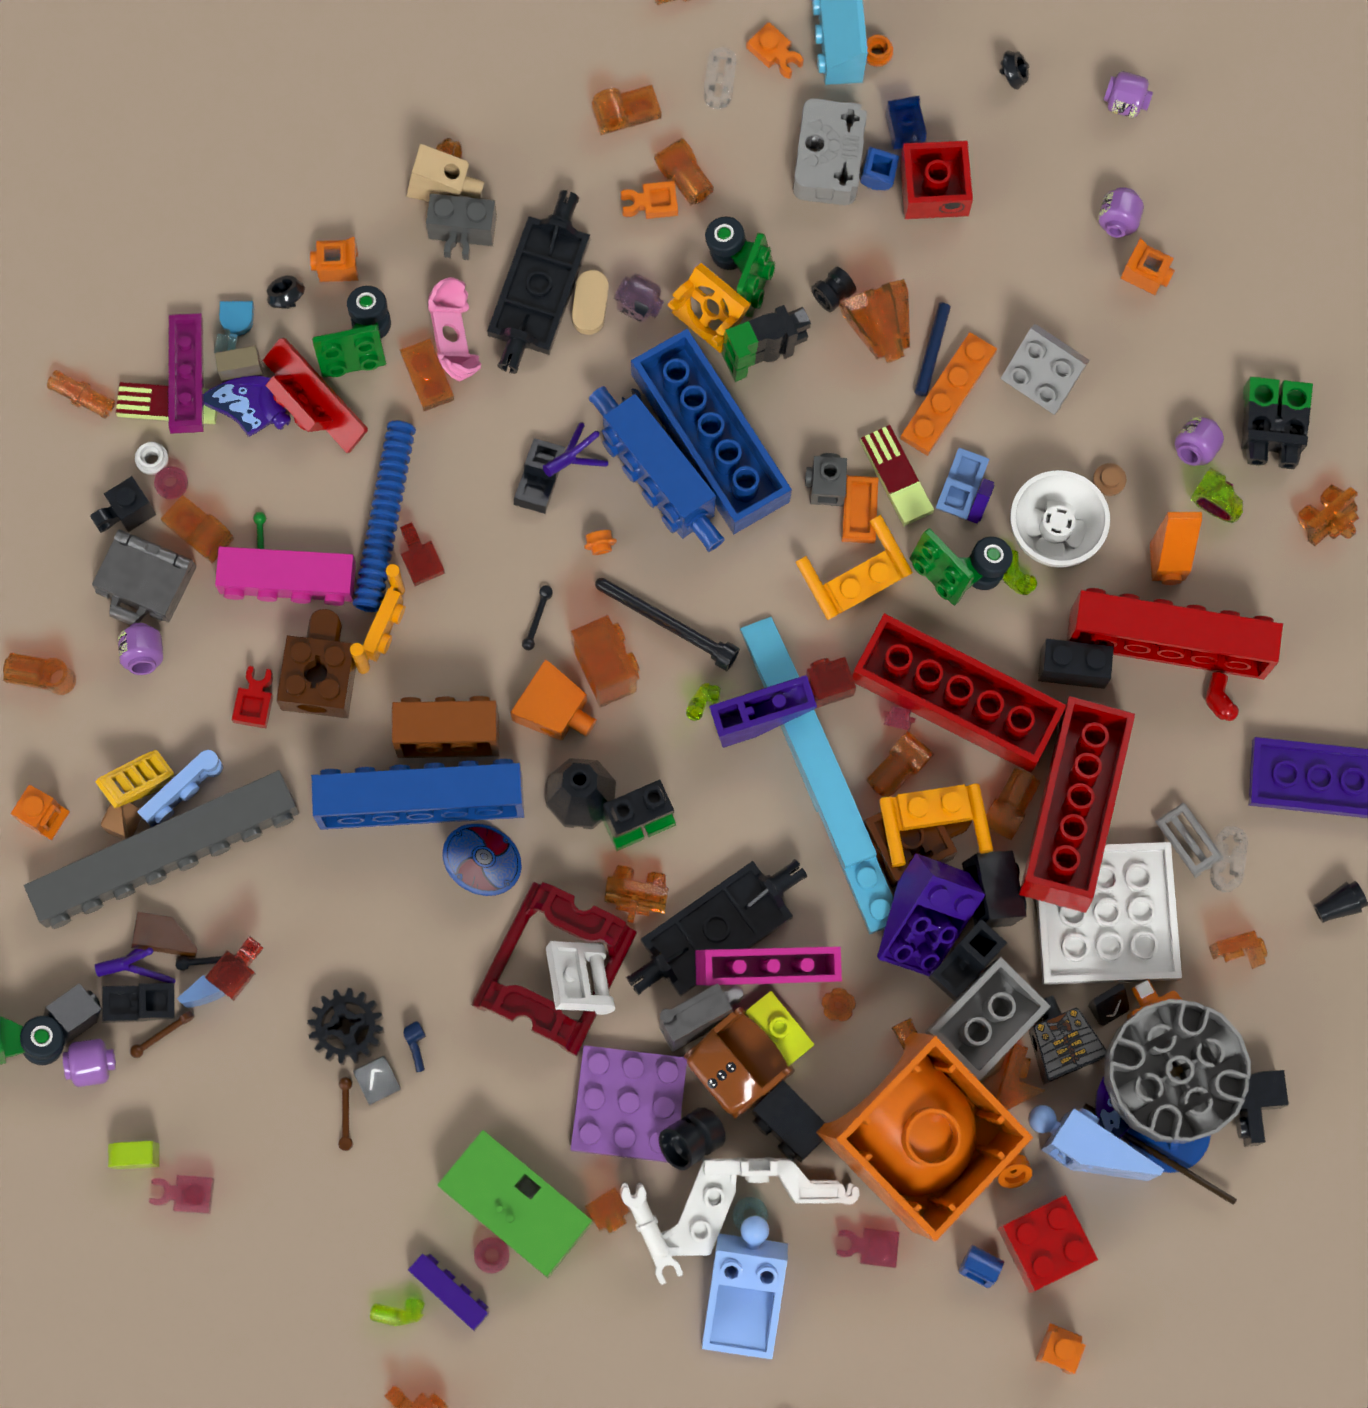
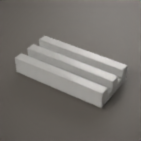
[1156,802,1224,878]

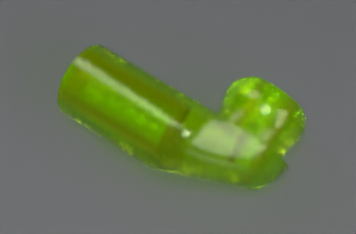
[1002,550,1037,595]
[686,682,721,721]
[370,1298,425,1326]

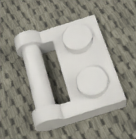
[546,941,615,1015]

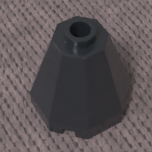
[546,758,616,829]

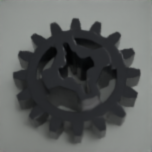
[307,988,384,1065]

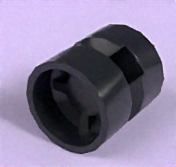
[659,1107,726,1170]

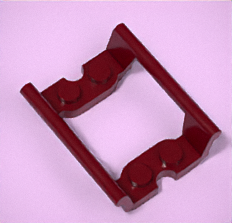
[471,882,637,1056]

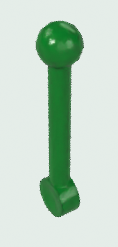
[253,512,266,549]

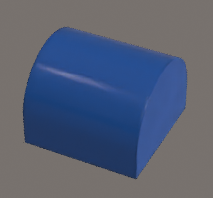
[860,147,900,191]
[958,1245,1004,1288]

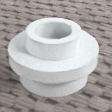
[135,442,169,475]

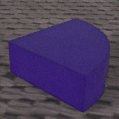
[967,478,995,524]

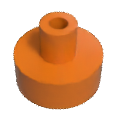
[997,1154,1032,1188]

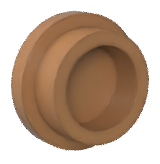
[1093,463,1127,496]

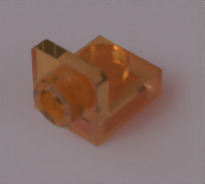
[1209,930,1267,969]

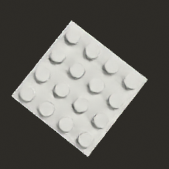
[1036,842,1182,985]

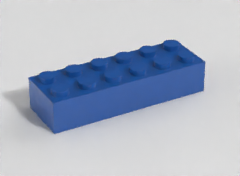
[631,328,792,535]
[311,759,525,830]

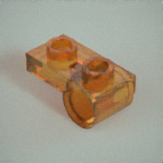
[591,85,662,135]
[161,495,234,563]

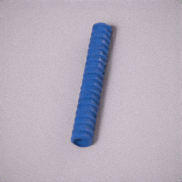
[352,420,416,612]

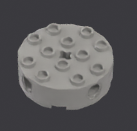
[1104,999,1251,1144]

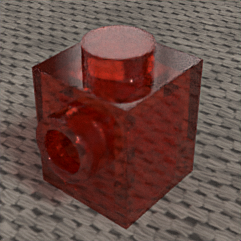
[806,657,856,708]

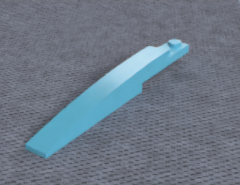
[740,617,893,934]

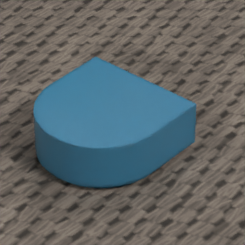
[219,301,254,336]

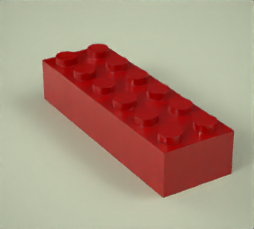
[1066,588,1283,680]
[851,613,1067,773]
[1019,696,1135,913]

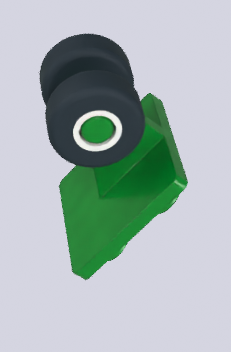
[705,216,775,318]
[312,285,391,377]
[910,528,1013,606]
[0,1016,64,1065]

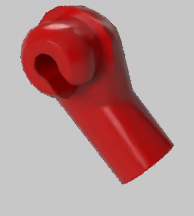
[1206,672,1239,721]

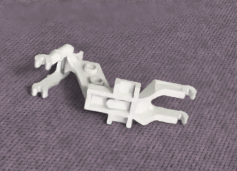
[620,1157,859,1284]

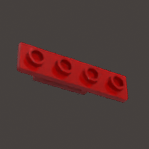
[262,338,368,453]

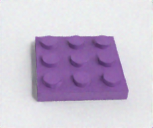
[571,1045,687,1163]

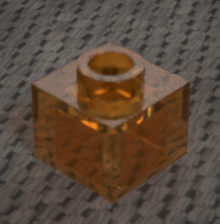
[585,1187,630,1234]

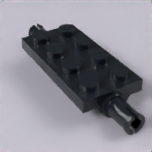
[487,190,590,374]
[626,859,807,997]

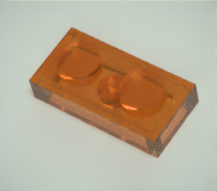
[400,339,454,411]

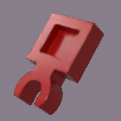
[231,666,273,729]

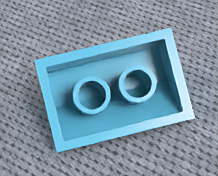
[812,0,868,85]

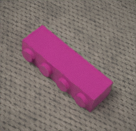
[215,546,356,606]
[695,946,842,985]

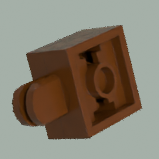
[276,609,356,718]
[864,812,972,888]

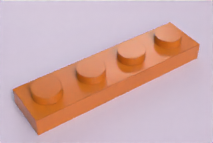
[900,332,997,456]

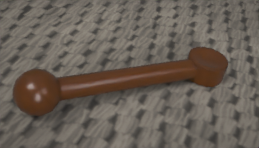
[130,1011,195,1058]
[338,1077,353,1151]

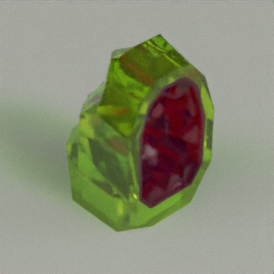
[1190,467,1243,523]

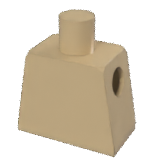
[406,144,485,202]

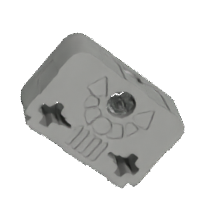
[793,98,867,205]

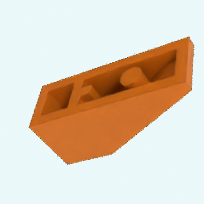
[1150,512,1202,585]

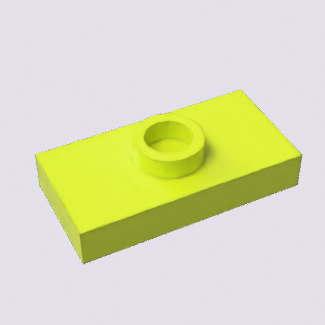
[745,991,815,1066]

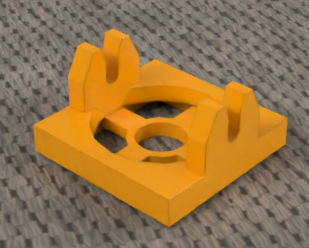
[667,263,751,353]

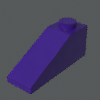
[709,675,817,748]

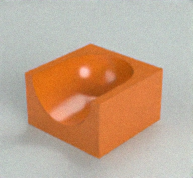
[816,1032,1034,1242]

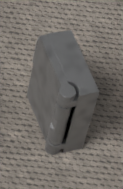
[92,529,196,625]
[659,983,743,1052]

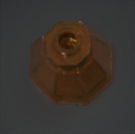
[839,279,910,363]

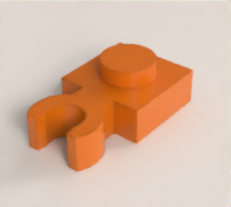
[746,22,804,79]
[621,181,678,219]

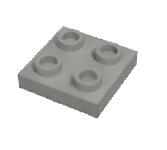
[1000,324,1090,415]

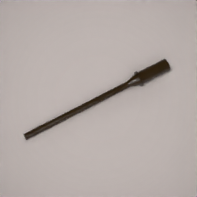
[1083,1103,1237,1205]

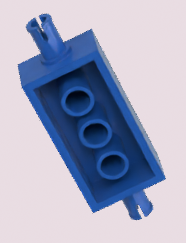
[589,386,725,552]

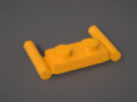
[795,515,913,620]
[350,564,406,674]
[879,783,993,867]

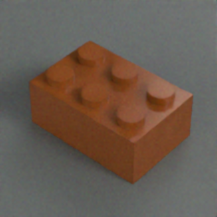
[392,696,499,758]

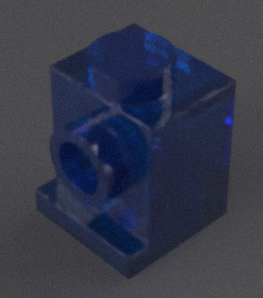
[885,96,927,150]

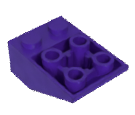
[877,853,986,977]

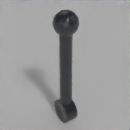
[522,585,553,651]
[175,951,248,971]

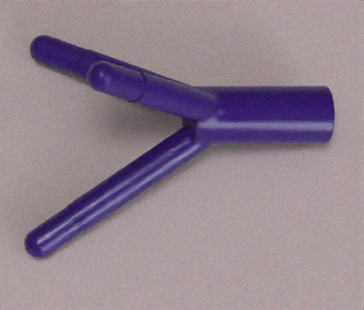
[543,422,609,477]
[95,948,176,984]

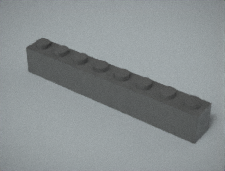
[24,770,299,929]

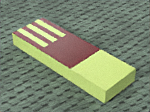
[116,382,217,424]
[860,425,934,527]

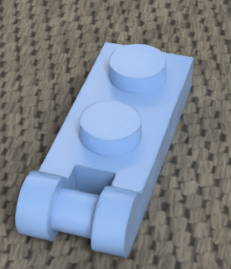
[137,750,223,827]

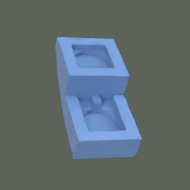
[936,448,990,520]
[177,961,253,1008]

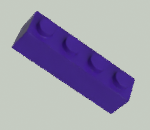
[408,1253,489,1331]

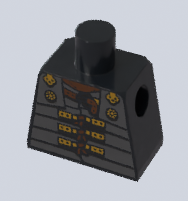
[1029,995,1107,1084]

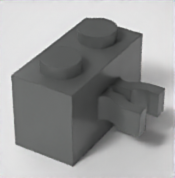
[426,193,497,260]

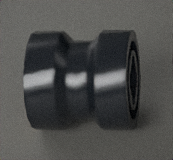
[811,266,857,312]

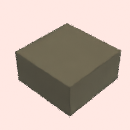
[215,346,264,383]

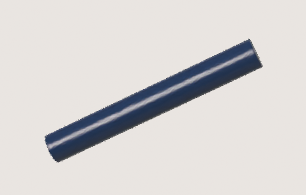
[915,303,951,397]

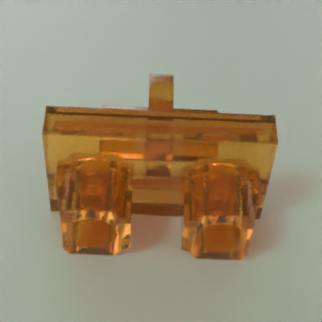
[1298,484,1359,546]
[604,865,669,923]

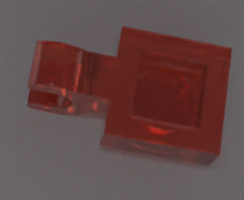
[400,522,445,586]
[205,936,263,1001]

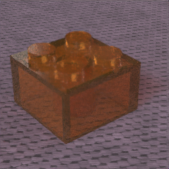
[571,615,640,708]

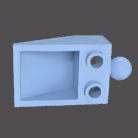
[1028,1105,1164,1181]
[702,1216,788,1359]

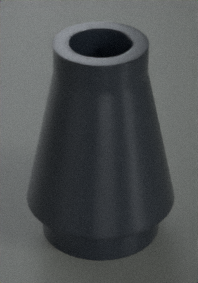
[1313,881,1368,923]

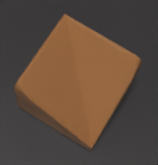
[101,803,142,840]

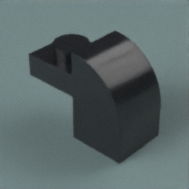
[929,919,1007,1001]
[1236,1070,1289,1147]

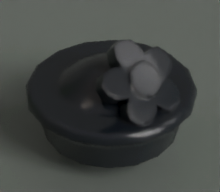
[999,51,1029,90]
[267,276,305,309]

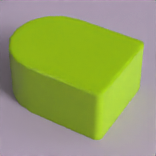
[108,1141,159,1169]

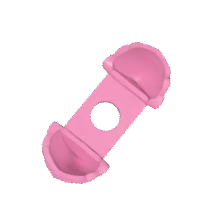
[428,277,481,382]

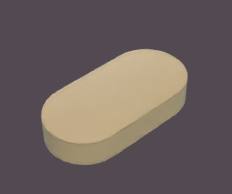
[572,270,609,335]

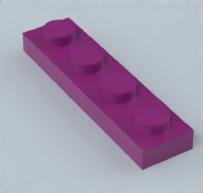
[168,313,204,434]

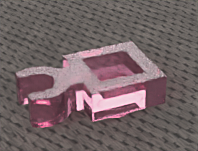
[149,1175,214,1214]
[836,1228,900,1269]

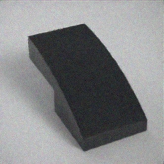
[514,438,566,514]
[102,983,175,1023]

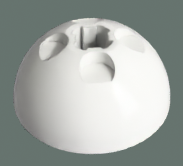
[1010,470,1110,568]

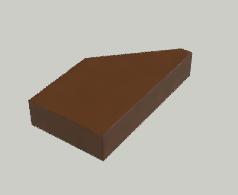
[131,912,197,958]

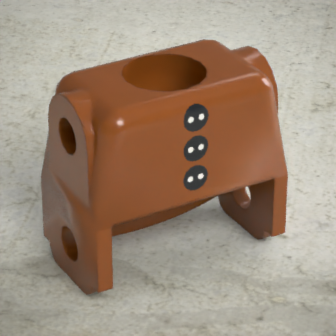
[684,1007,795,1119]

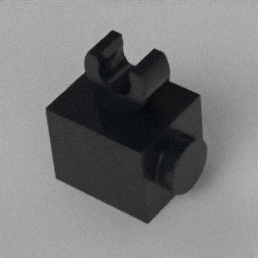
[90,476,156,533]

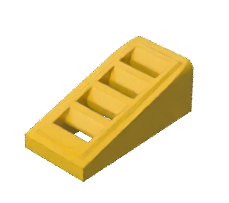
[95,750,174,808]

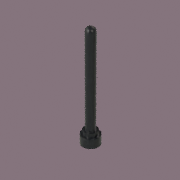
[595,578,740,672]

